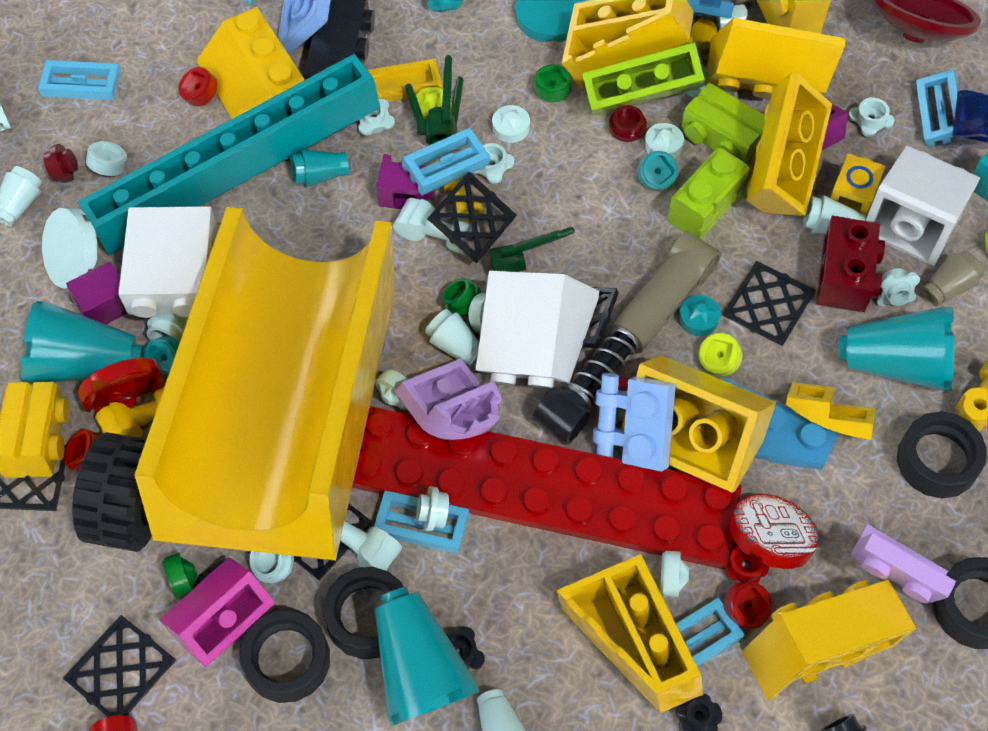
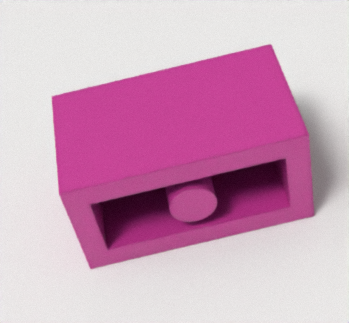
[159,557,275,668]

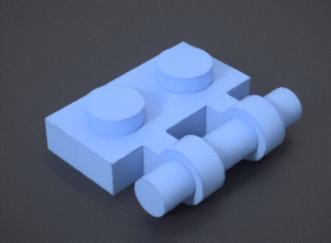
[593,373,676,472]

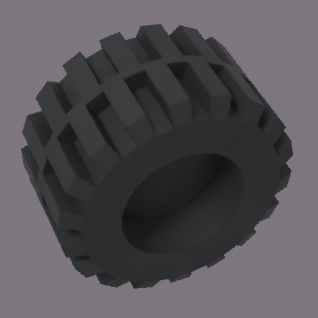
[72,432,152,552]

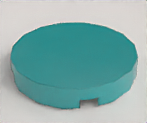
[515,0,585,42]

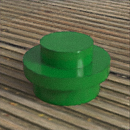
[442,278,481,316]

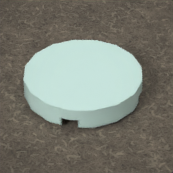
[42,208,98,289]

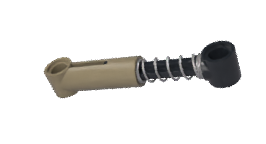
[532,231,722,445]

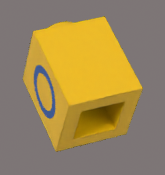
[831,153,886,216]

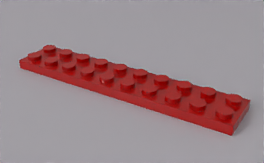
[352,406,742,570]

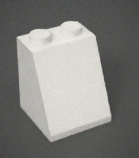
[866,146,980,266]
[118,207,219,318]
[476,271,599,389]

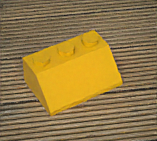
[196,7,305,119]
[705,17,846,98]
[746,73,832,216]
[621,355,776,493]

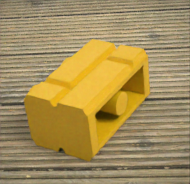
[0,382,71,478]

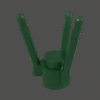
[405,55,464,145]
[489,227,575,272]

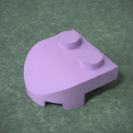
[395,358,502,440]
[850,524,956,603]

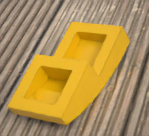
[786,382,876,440]

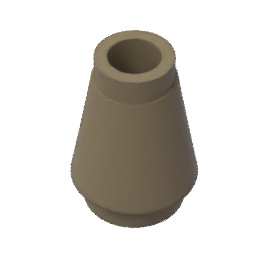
[921,250,984,306]

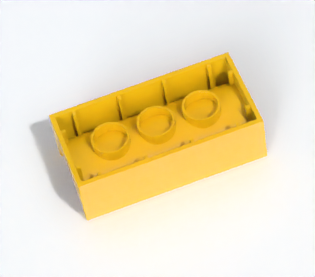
[134,207,395,560]

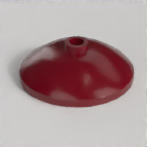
[873,0,981,43]

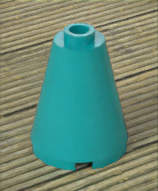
[21,300,143,384]
[839,306,954,391]
[375,587,480,726]

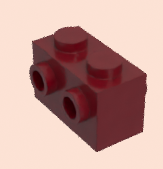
[816,215,885,312]

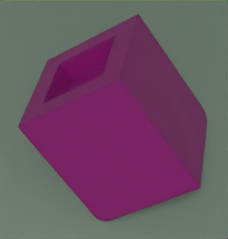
[66,262,128,325]

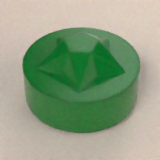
[534,64,572,102]
[162,552,198,600]

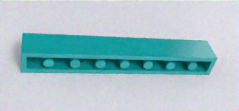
[77,54,381,255]

